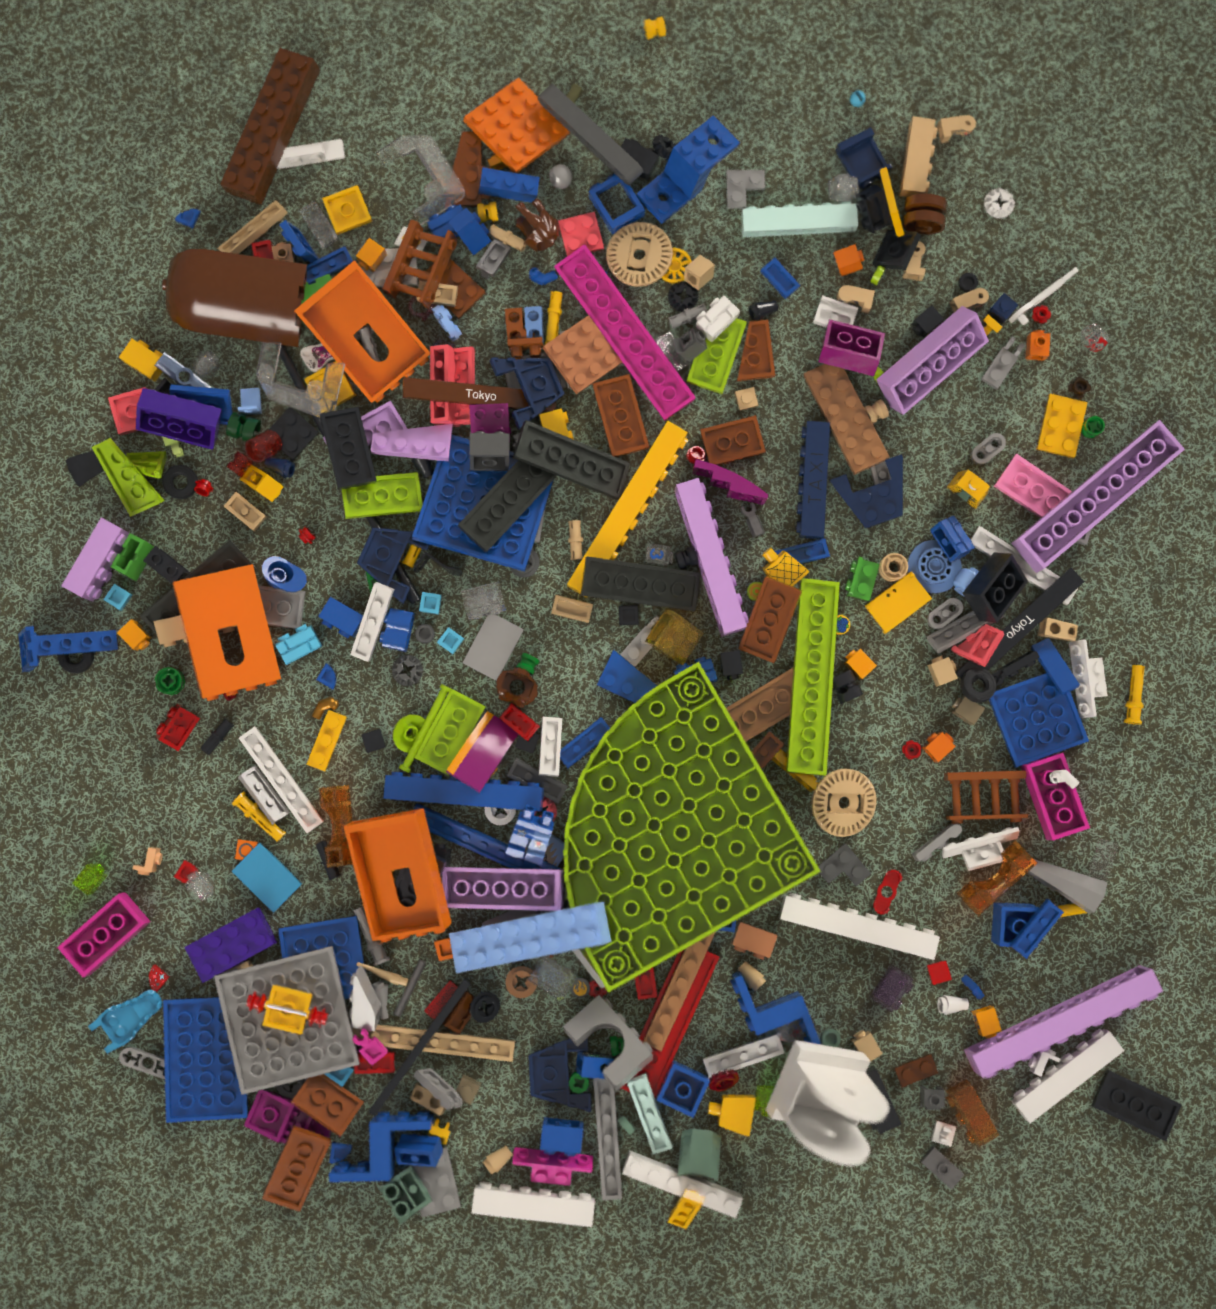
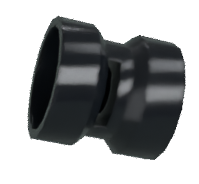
[674,546,699,570]

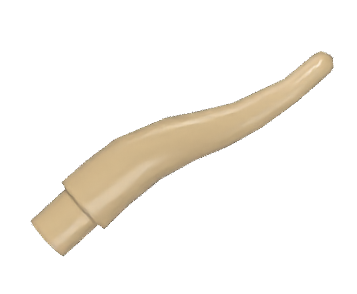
[357,962,409,986]

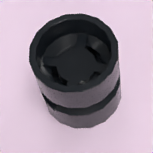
[832,669,863,705]

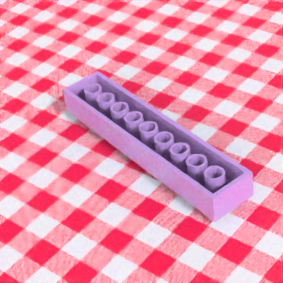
[1011,420,1185,573]
[964,965,1163,1078]

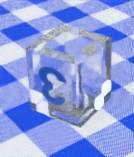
[644,543,674,568]

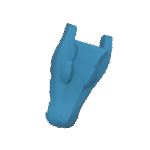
[88,989,163,1054]

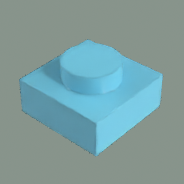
[103,584,132,611]
[419,592,442,615]
[437,627,464,654]

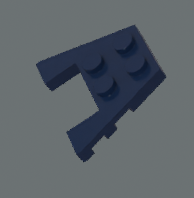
[490,357,565,430]
[830,454,903,529]
[357,528,430,604]
[529,1038,591,1112]

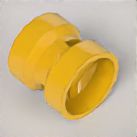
[644,16,666,40]
[477,201,498,223]

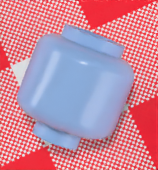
[953,567,979,596]

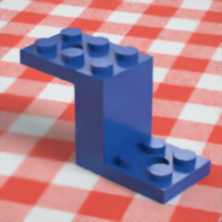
[636,115,740,224]
[730,971,821,1045]
[329,1110,434,1182]

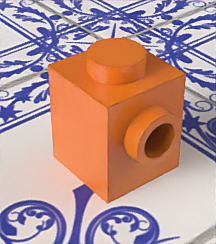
[833,244,865,277]
[1025,330,1050,361]
[922,732,956,763]

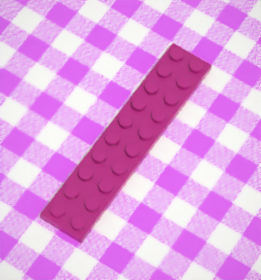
[554,244,696,421]

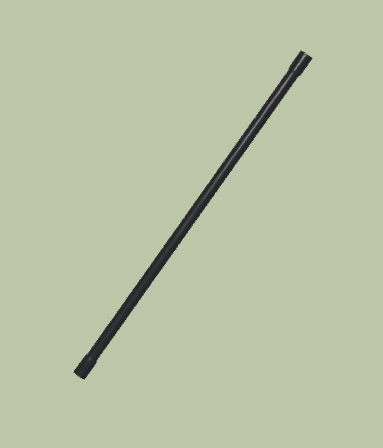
[273,344,421,604]

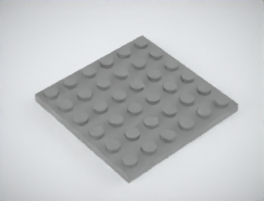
[214,946,360,1095]

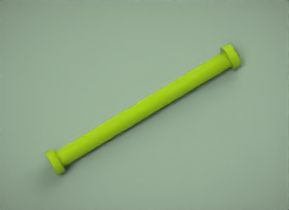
[399,684,451,773]

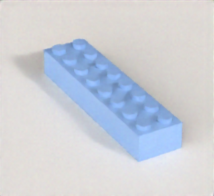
[449,902,611,973]

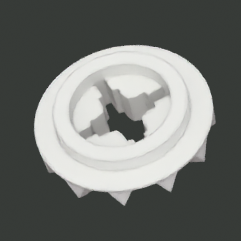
[984,187,1015,218]
[485,807,516,825]

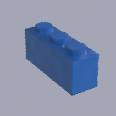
[478,167,539,202]

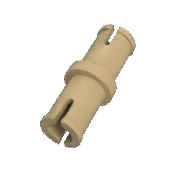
[488,224,526,252]
[568,520,583,560]

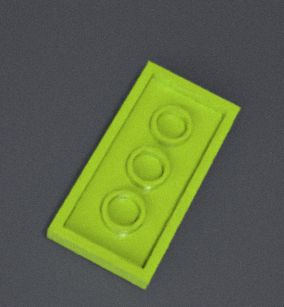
[686,318,747,394]
[341,472,423,519]
[414,689,486,776]

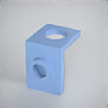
[238,388,262,415]

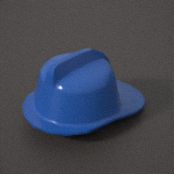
[262,556,307,592]

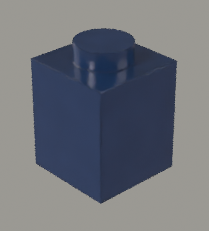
[987,293,1018,325]

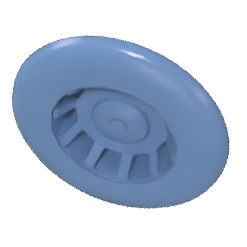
[908,540,961,593]

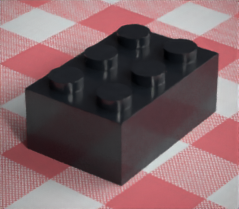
[962,552,1028,623]

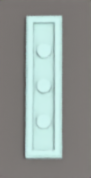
[627,1074,672,1154]

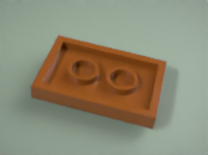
[418,259,485,319]
[700,415,766,465]
[291,1074,364,1137]

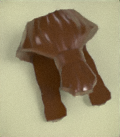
[515,199,559,252]
[496,668,538,708]

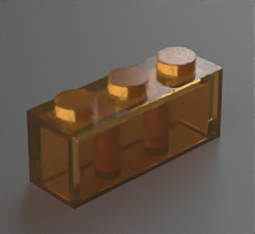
[945,1079,1000,1147]

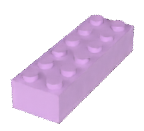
[876,306,989,415]
[442,867,564,911]

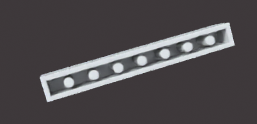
[778,893,940,960]

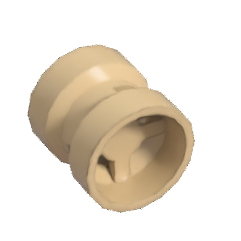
[864,399,889,424]

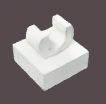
[931,1120,956,1146]

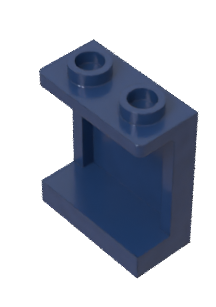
[835,127,892,189]

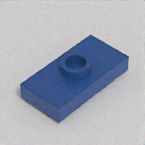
[760,258,800,299]

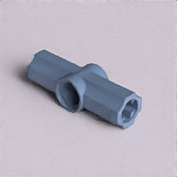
[154,352,212,388]

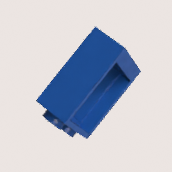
[589,174,645,235]

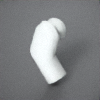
[1050,770,1080,789]

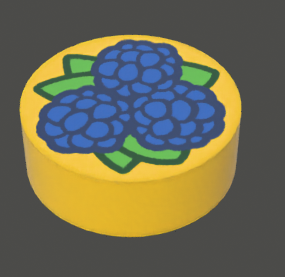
[836,615,850,635]

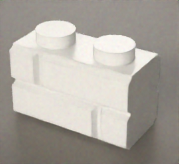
[696,296,740,342]

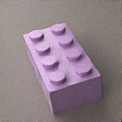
[61,518,129,602]

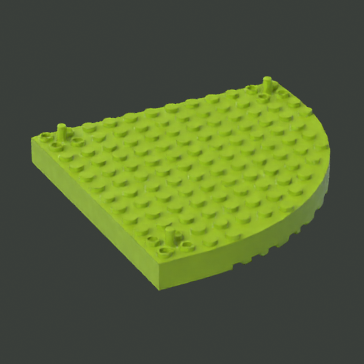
[563,662,821,992]

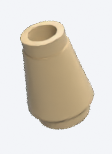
[738,961,766,992]
[482,1146,513,1174]

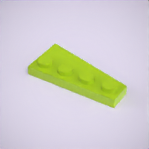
[91,438,165,517]

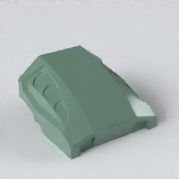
[678,1128,721,1181]
[379,1166,433,1224]

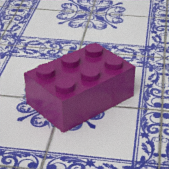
[818,319,885,376]

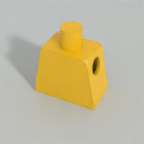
[707,1094,756,1137]

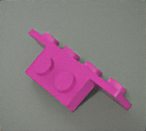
[512,1147,593,1186]

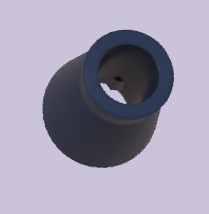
[265,457,295,478]

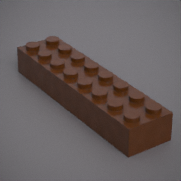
[220,48,320,205]

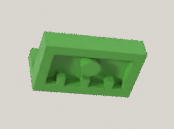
[845,556,880,602]

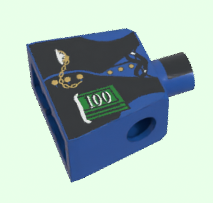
[575,1051,614,1079]

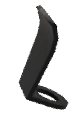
[66,451,104,487]
[414,552,462,576]

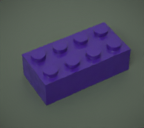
[136,388,221,450]
[184,907,278,983]

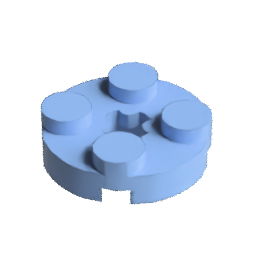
[432,304,462,342]

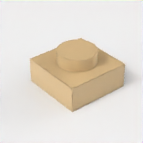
[735,387,758,411]

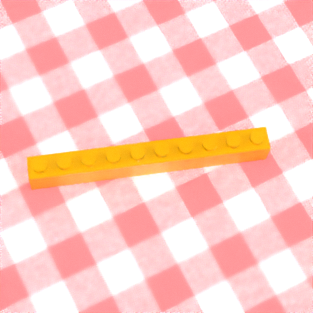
[567,421,688,598]

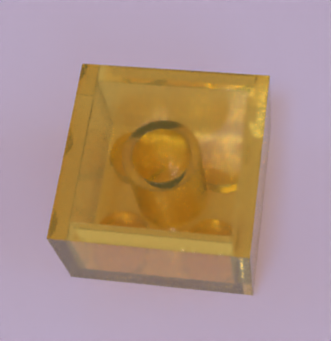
[645,609,704,666]

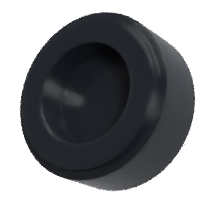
[958,273,978,293]

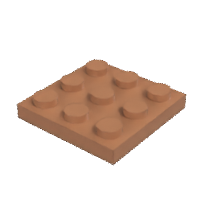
[543,315,622,395]

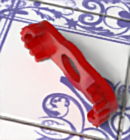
[873,870,902,915]

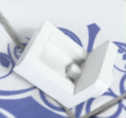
[1028,1049,1060,1076]

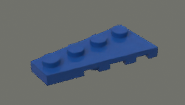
[597,650,657,703]

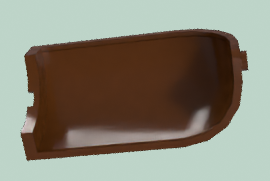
[162,249,307,347]

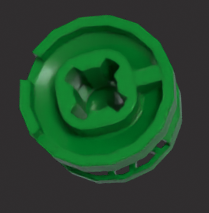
[155,667,185,695]

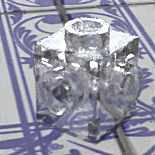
[828,174,859,203]

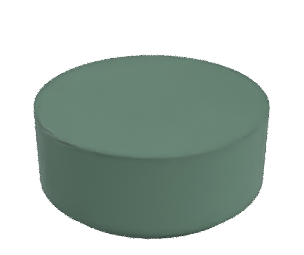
[821,1028,841,1048]
[617,1115,635,1135]

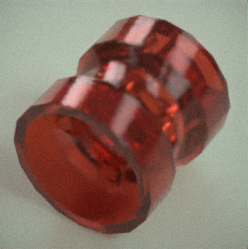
[226,451,253,478]

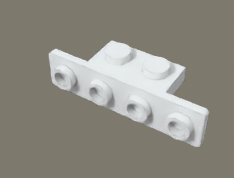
[277,139,345,169]
[1069,640,1107,719]
[942,827,1020,871]

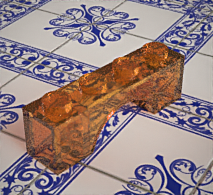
[319,785,353,868]
[957,840,1037,916]

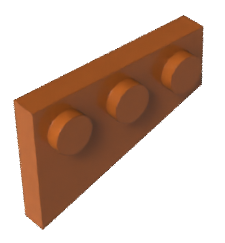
[737,320,775,382]

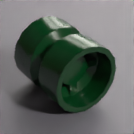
[226,412,261,444]

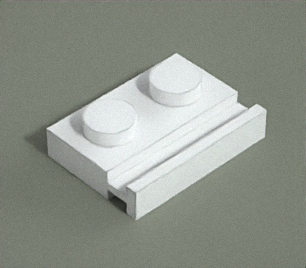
[813,295,858,327]

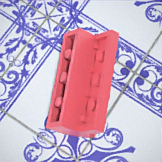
[430,344,475,427]

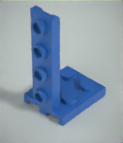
[18,626,118,672]

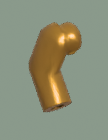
[312,697,339,720]

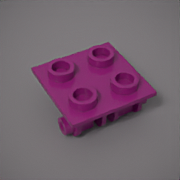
[469,403,511,442]

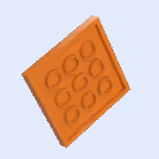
[463,77,570,173]

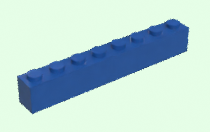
[383,772,544,811]

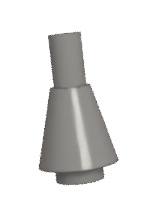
[372,981,389,1020]

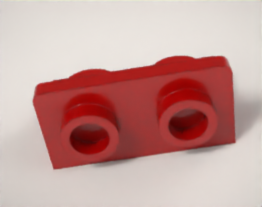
[156,703,200,751]

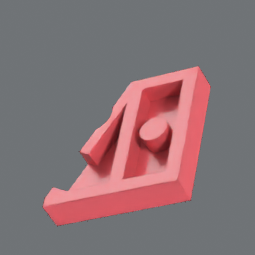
[951,624,1005,667]

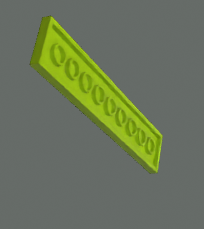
[786,578,840,776]

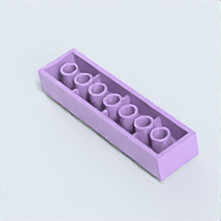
[674,478,749,637]

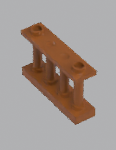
[382,219,457,309]
[944,771,1028,824]

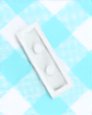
[539,717,562,777]

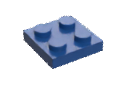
[279,220,319,263]

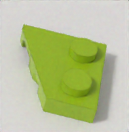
[126,451,167,478]

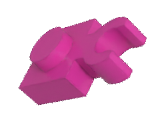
[352,1028,388,1065]

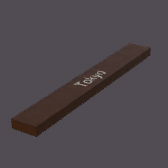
[402,377,556,412]

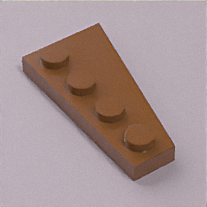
[444,131,482,207]

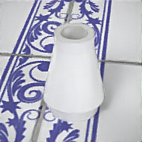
[937,995,969,1015]

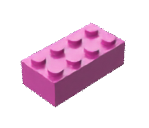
[1020,753,1090,841]
[57,892,151,978]

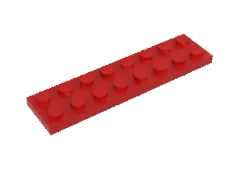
[621,949,720,1098]

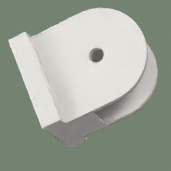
[765,1040,889,1165]

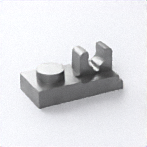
[476,238,511,279]

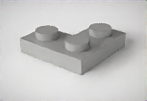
[726,170,765,209]

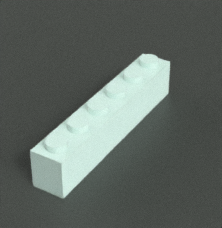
[741,202,858,237]

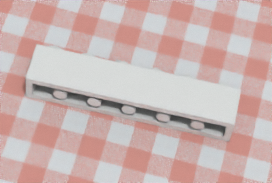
[1011,1029,1124,1123]
[622,1150,743,1218]
[472,1182,595,1227]

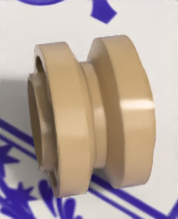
[879,553,908,582]

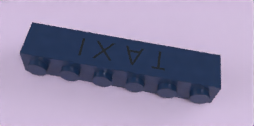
[796,421,830,539]

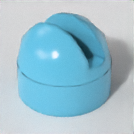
[850,90,865,107]

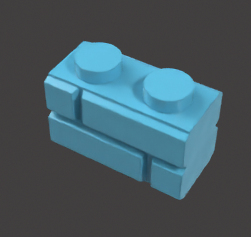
[275,624,322,665]

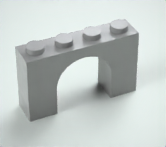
[563,995,653,1091]

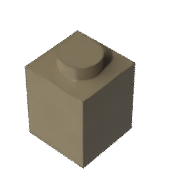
[951,696,985,726]
[456,1074,481,1105]

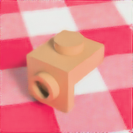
[132,847,163,876]

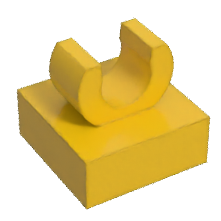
[983,314,1002,335]
[428,1119,450,1145]

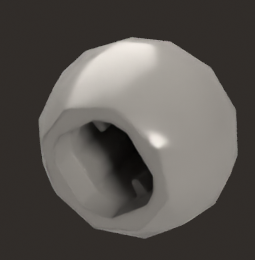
[549,164,572,189]

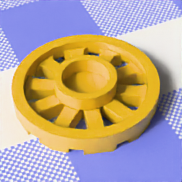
[662,248,692,284]

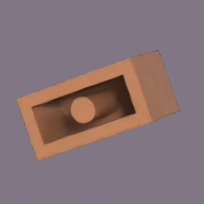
[731,921,778,960]

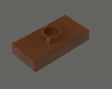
[442,991,474,1035]

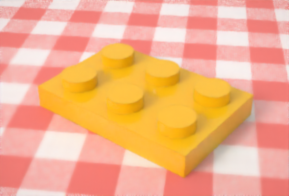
[1037,393,1088,458]

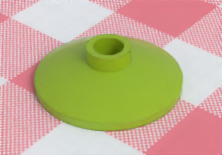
[393,714,430,753]

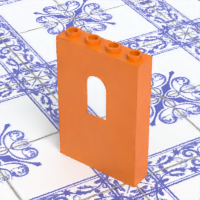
[294,260,431,403]
[172,564,281,701]
[344,808,452,943]

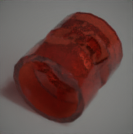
[245,430,282,462]

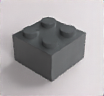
[470,431,509,471]

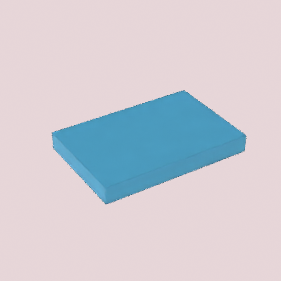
[232,843,302,913]

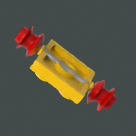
[246,985,328,1035]

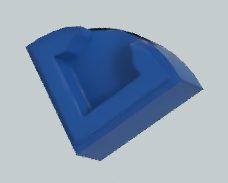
[175,209,201,229]
[316,663,336,690]
[961,974,985,1000]
[329,1142,353,1163]

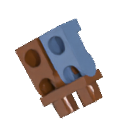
[505,306,544,359]

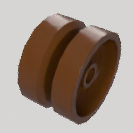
[903,193,947,235]

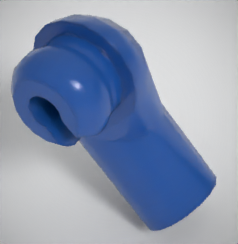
[529,268,558,285]

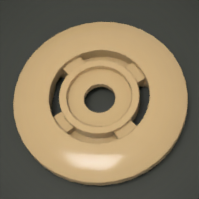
[606,222,673,287]
[812,768,876,837]

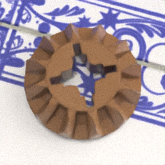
[506,966,537,998]

